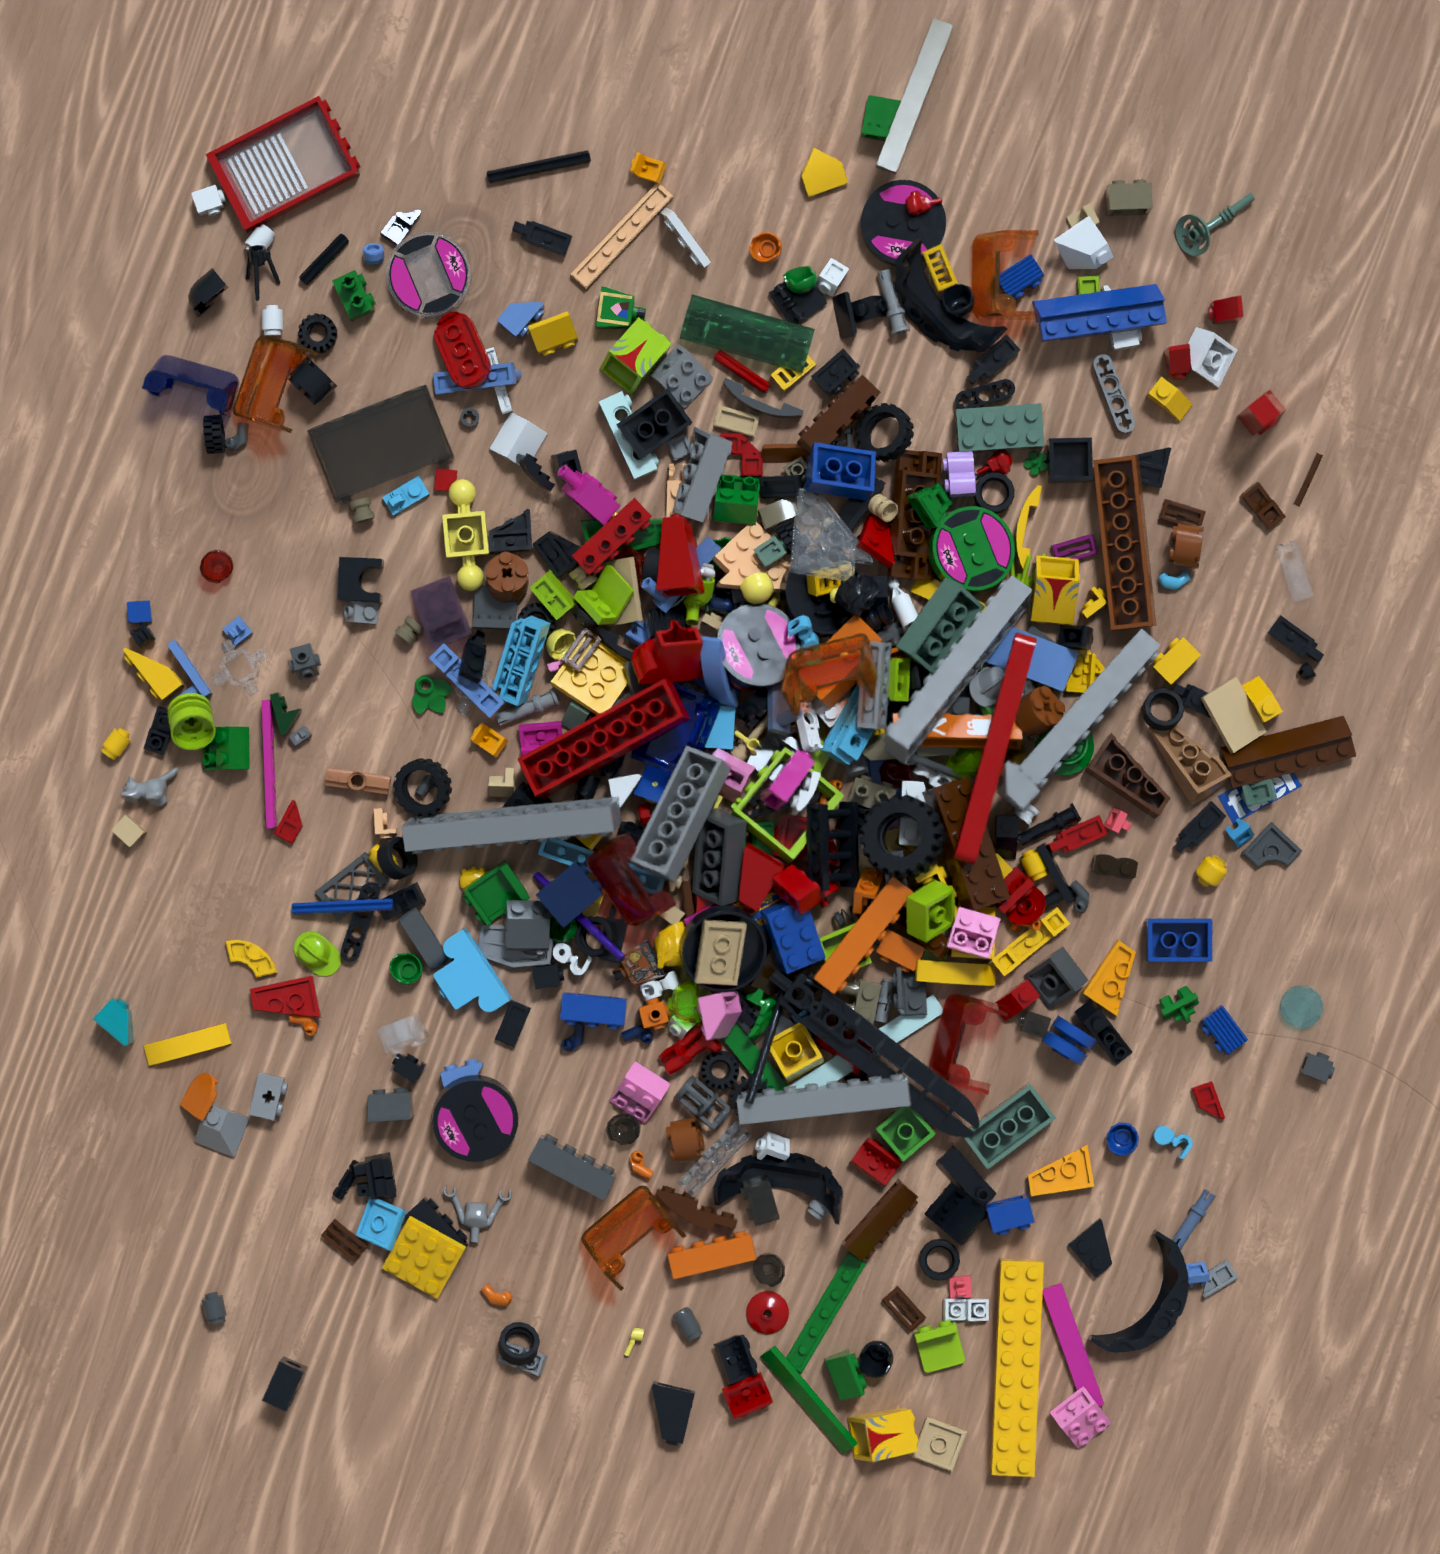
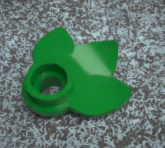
[412,675,452,714]

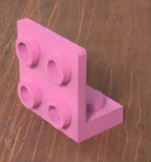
[1050,1386,1111,1448]

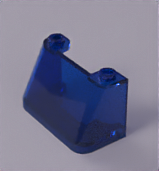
[142,355,240,417]
[631,682,720,774]

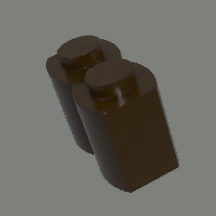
[1091,854,1138,879]

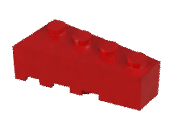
[1237,390,1286,436]

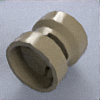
[349,497,375,524]
[395,615,424,645]

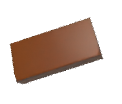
[762,444,805,463]

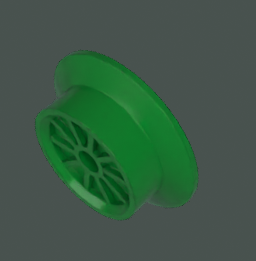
[1035,729,1094,775]

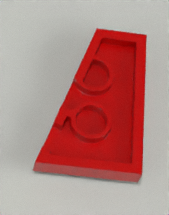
[250,976,321,1018]

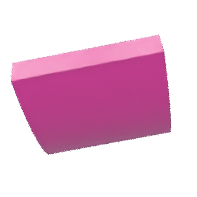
[519,721,563,756]

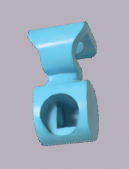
[787,615,820,658]
[1153,1125,1193,1159]

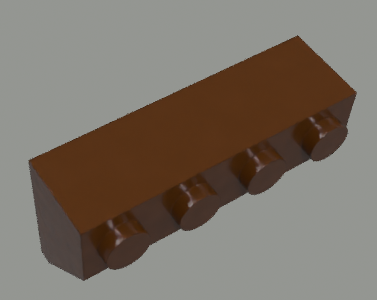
[842,1178,918,1261]

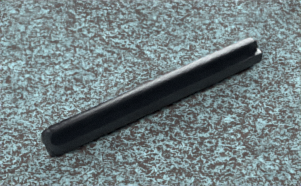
[487,150,591,183]

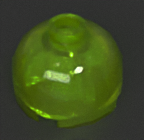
[945,748,983,778]
[668,981,701,1024]

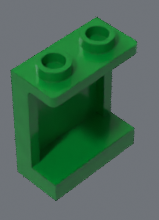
[462,860,530,926]

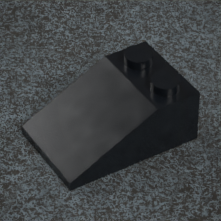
[616,388,693,459]

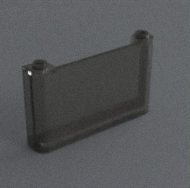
[307,385,454,505]

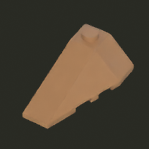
[1148,718,1232,805]

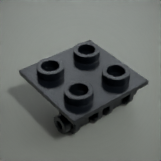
[768,282,827,328]

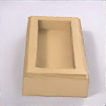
[713,405,760,437]

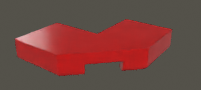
[720,433,763,477]

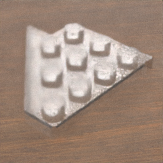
[790,488,873,581]

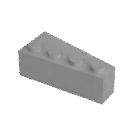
[673,427,733,522]

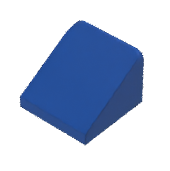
[127,600,152,624]

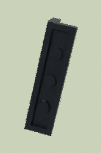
[818,478,886,552]

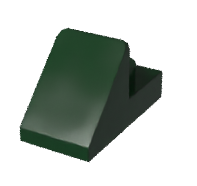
[270,692,302,736]

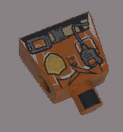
[612,938,666,985]

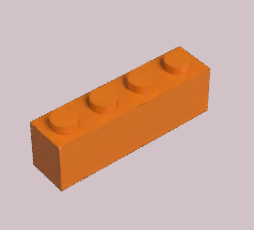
[667,1230,757,1279]

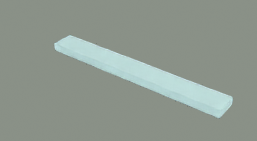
[790,994,945,1089]

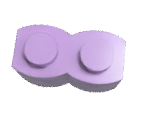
[942,451,976,498]

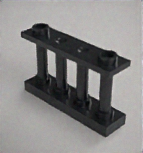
[806,801,859,891]

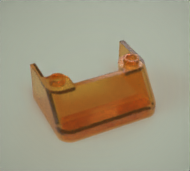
[972,230,1039,320]
[233,335,319,433]
[781,633,878,718]
[581,1185,686,1291]

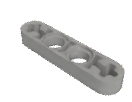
[1092,354,1135,434]

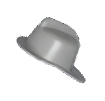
[969,667,1004,707]

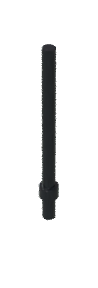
[745,989,784,1104]

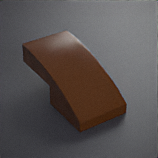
[1241,482,1286,530]

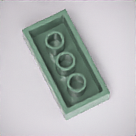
[955,403,1044,453]
[896,577,985,675]
[963,1083,1056,1170]

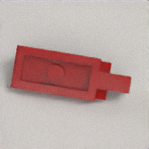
[1047,815,1108,853]

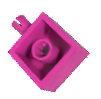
[557,465,621,525]

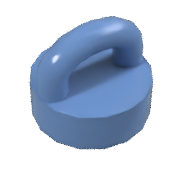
[363,243,384,265]

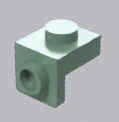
[1241,778,1277,806]

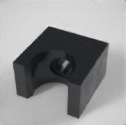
[337,557,384,603]
[262,1356,308,1411]

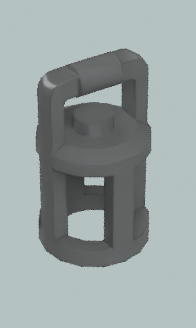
[674,1075,730,1129]

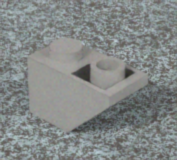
[1002,761,1040,812]

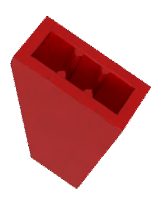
[739,842,785,911]

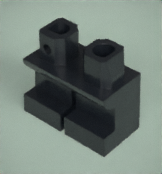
[354,1152,397,1200]

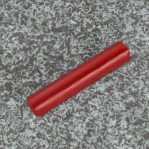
[714,350,770,393]

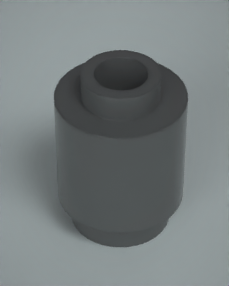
[202,1292,227,1325]

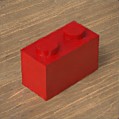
[772,864,821,915]

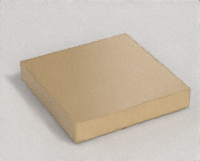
[912,1416,967,1472]

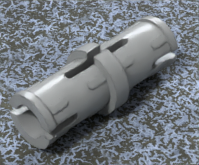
[874,978,894,1023]

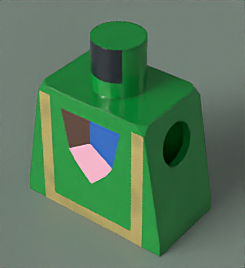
[596,286,646,329]

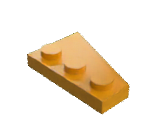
[1081,940,1136,1017]
[1027,1144,1094,1197]

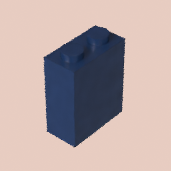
[536,861,603,928]

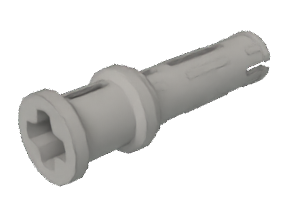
[877,269,910,335]
[495,687,561,727]

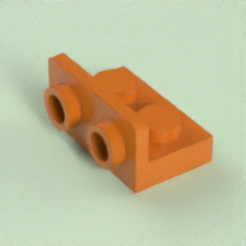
[853,868,885,914]

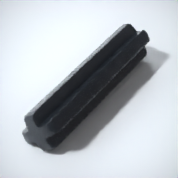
[299,233,349,285]

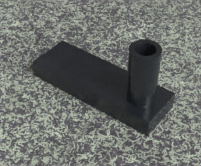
[1037,842,1075,909]
[938,1146,997,1207]

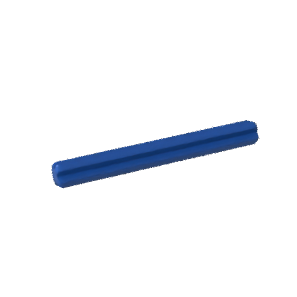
[292,899,394,915]

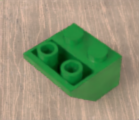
[713,474,760,525]
[202,726,250,770]
[825,1349,867,1401]

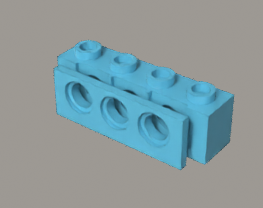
[492,616,551,706]
[821,680,891,765]

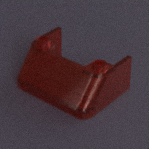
[929,993,1010,1094]

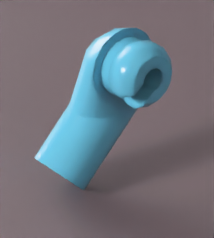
[1158,571,1191,590]

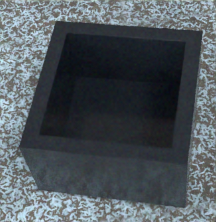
[1047,437,1093,483]

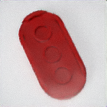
[434,312,491,389]

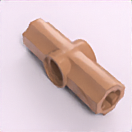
[325,767,391,795]

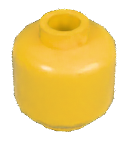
[1195,855,1227,887]

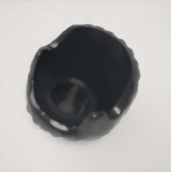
[859,1340,893,1378]

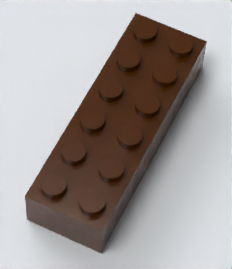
[923,776,1010,911]

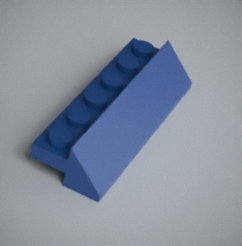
[1032,284,1167,342]

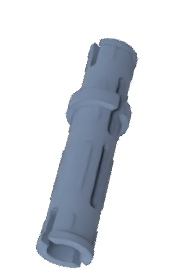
[1172,1189,1216,1250]

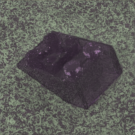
[411,576,473,650]

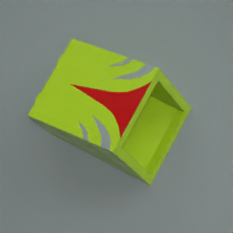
[599,317,672,395]

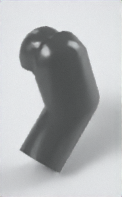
[225,423,249,451]
[415,774,438,797]
[1069,880,1089,912]

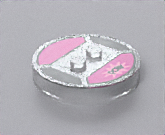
[386,232,472,319]

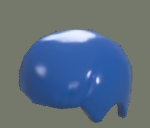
[1106,1122,1139,1156]

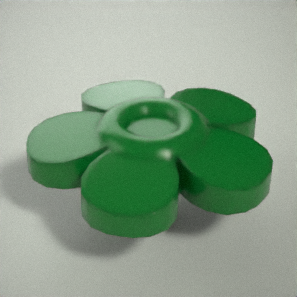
[1024,451,1048,475]

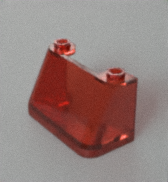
[587,833,677,926]

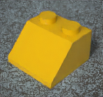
[528,311,578,356]
[770,1022,824,1083]

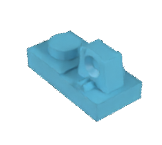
[382,476,430,516]

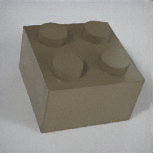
[1105,179,1153,216]

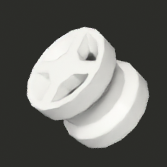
[1013,803,1040,825]

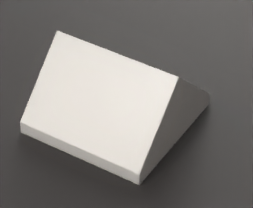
[490,412,548,467]
[608,774,642,809]

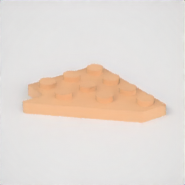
[712,522,795,593]

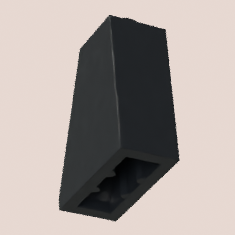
[652,1381,695,1446]

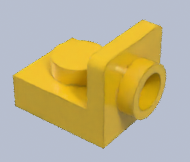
[1081,586,1107,620]

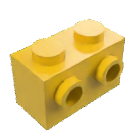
[1151,637,1201,686]

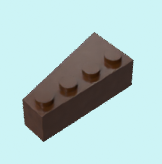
[1084,733,1170,819]

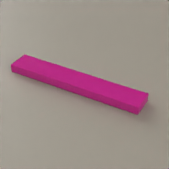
[262,700,277,828]
[1043,1283,1104,1406]

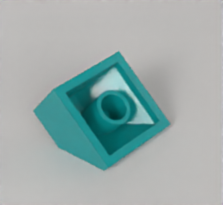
[93,998,134,1047]

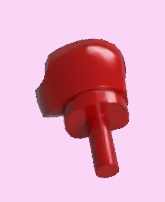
[905,191,942,216]
[976,450,1013,475]

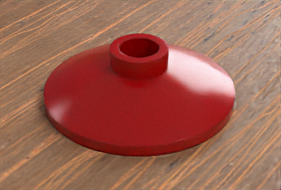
[1006,887,1046,926]
[746,1291,789,1334]

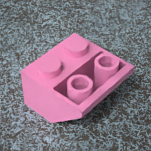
[712,748,756,803]
[947,907,1000,959]
[698,991,742,1040]
[610,1061,671,1124]

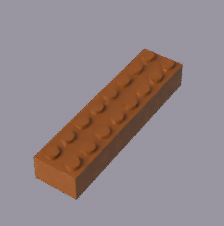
[1093,455,1157,631]

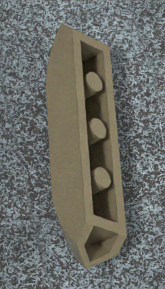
[861,733,960,761]

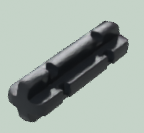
[333,1160,359,1200]

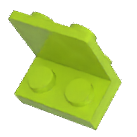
[574,564,635,625]

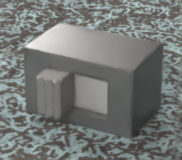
[289,726,312,746]

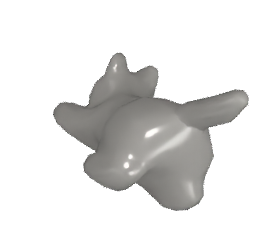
[120,767,178,807]

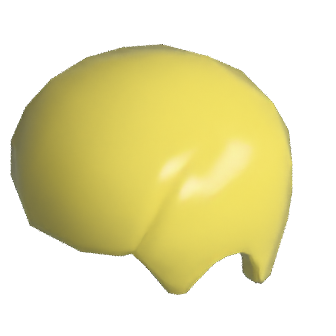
[740,573,774,604]
[546,629,576,661]

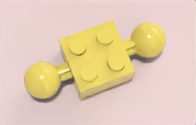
[442,479,490,591]

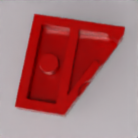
[857,513,895,568]

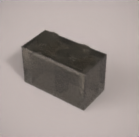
[740,1174,780,1226]

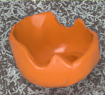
[749,232,782,264]

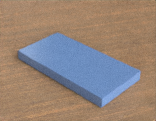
[985,627,1080,693]

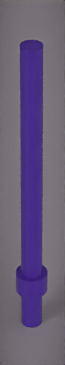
[533,871,626,961]

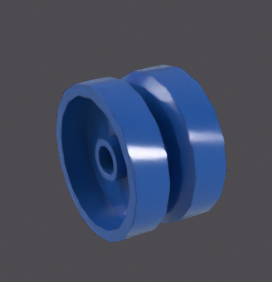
[1042,1015,1097,1066]

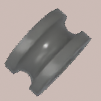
[460,408,479,428]

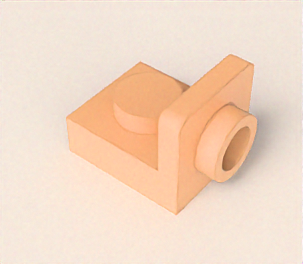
[374,808,397,838]

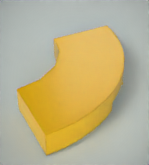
[225,940,277,978]

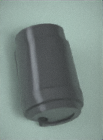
[673,1307,703,1342]

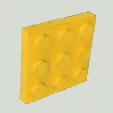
[550,634,629,715]
[382,1216,466,1299]

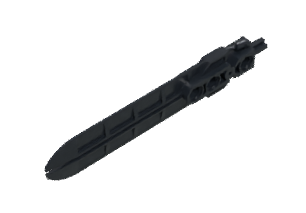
[769,969,979,1137]

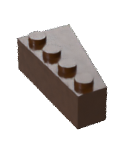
[797,374,881,456]

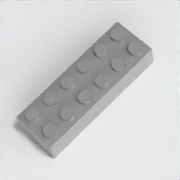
[630,746,731,883]

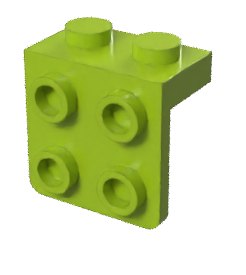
[914,1319,965,1373]

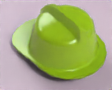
[294,931,341,976]

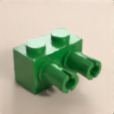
[332,270,376,321]

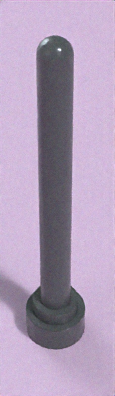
[900,752,975,785]

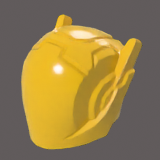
[654,921,686,969]

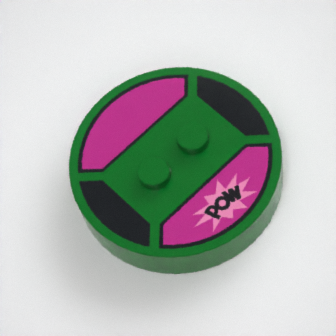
[928,506,1015,593]

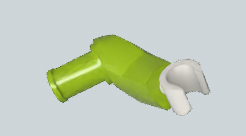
[683,563,715,626]

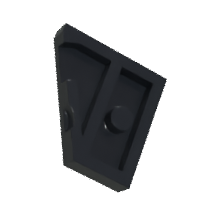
[1136,447,1171,488]
[489,509,533,554]
[532,531,581,578]
[1068,1218,1112,1277]

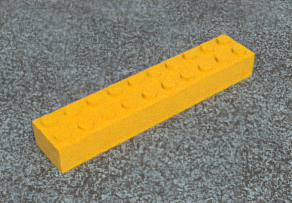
[990,1258,1044,1477]

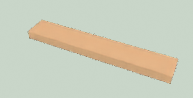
[570,183,673,289]

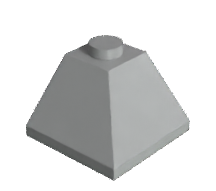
[195,1103,250,1157]

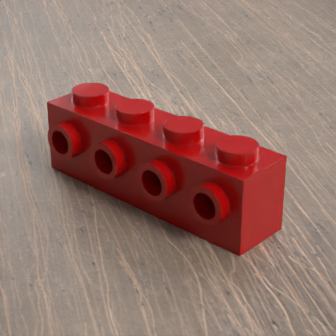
[571,497,652,575]

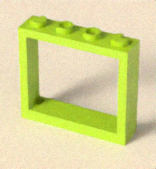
[730,747,845,863]

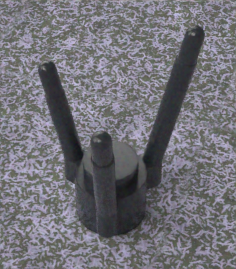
[245,245,280,301]

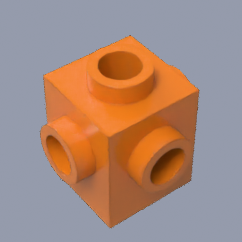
[639,998,672,1030]

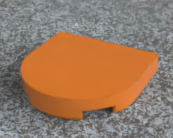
[179,1073,218,1121]

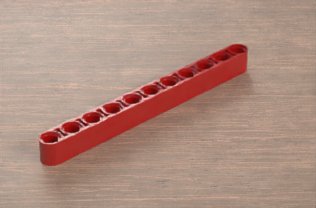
[954,632,1037,864]

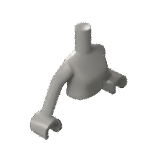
[444,1185,512,1242]

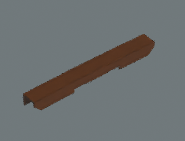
[1293,453,1323,506]

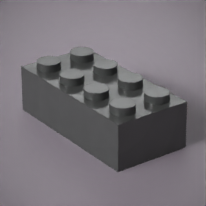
[692,808,747,906]
[528,1134,617,1201]

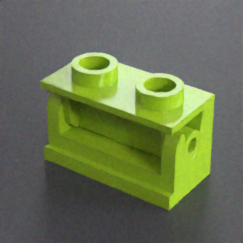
[529,570,578,620]

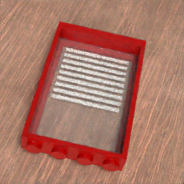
[205,96,361,233]

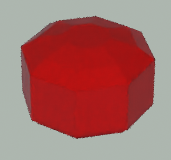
[637,804,651,824]

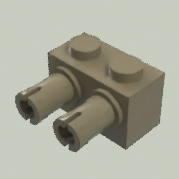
[848,774,897,809]
[836,980,881,1024]

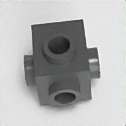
[289,643,321,680]

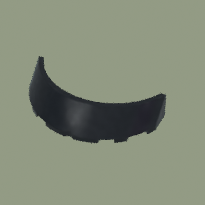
[894,236,1007,353]
[713,1153,843,1225]
[1088,1229,1189,1353]

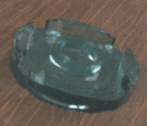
[1280,986,1323,1028]

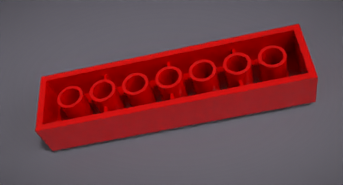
[518,679,690,799]

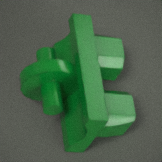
[1159,986,1199,1024]

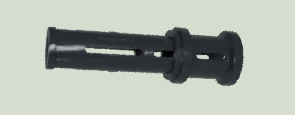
[1018,803,1081,846]

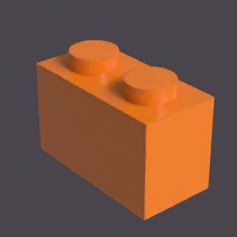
[876,929,926,973]

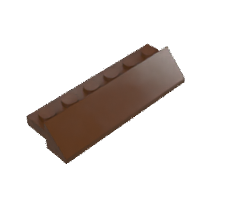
[887,450,942,581]
[1220,716,1356,788]

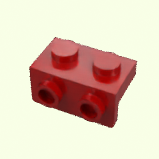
[994,867,1034,913]
[849,1138,902,1188]
[722,1372,773,1419]

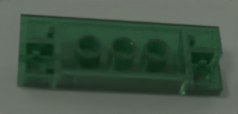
[680,294,815,373]

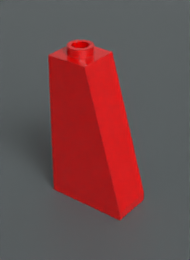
[656,514,705,597]

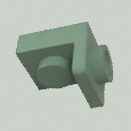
[754,535,788,568]

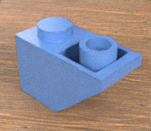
[497,302,544,339]
[440,1058,484,1088]

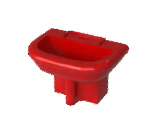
[631,620,704,684]

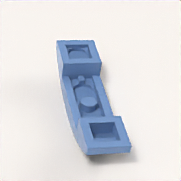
[701,636,739,707]
[429,643,505,718]

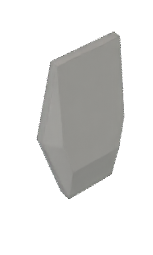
[478,925,554,967]

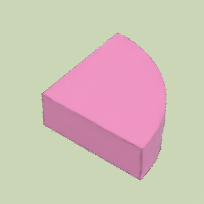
[547,660,563,673]

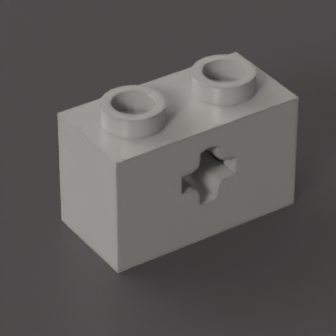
[249,1072,288,1120]

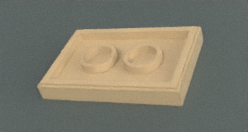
[599,557,643,627]
[1200,677,1267,753]
[694,920,747,986]

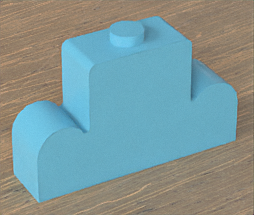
[433,928,513,1012]

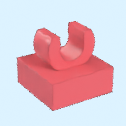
[1104,808,1132,833]
[949,1275,972,1299]

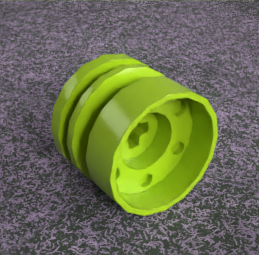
[167,693,216,750]

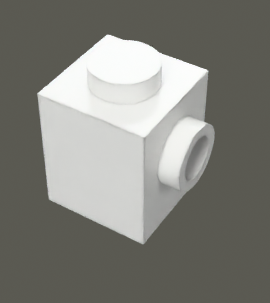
[191,185,226,216]

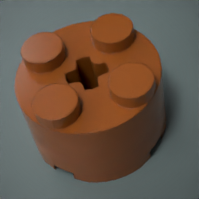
[1169,523,1204,569]
[486,552,529,602]
[1016,686,1066,737]
[666,1117,705,1164]

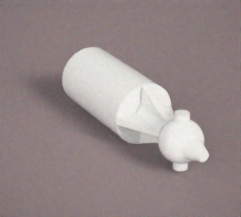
[888,577,918,632]

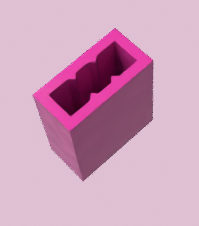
[760,750,815,811]

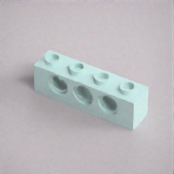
[599,391,660,481]

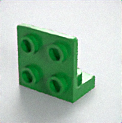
[861,95,901,142]

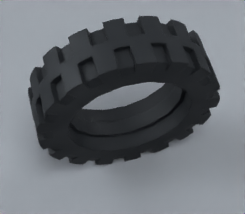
[856,403,914,462]
[393,758,452,817]

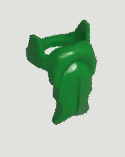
[745,988,776,1041]

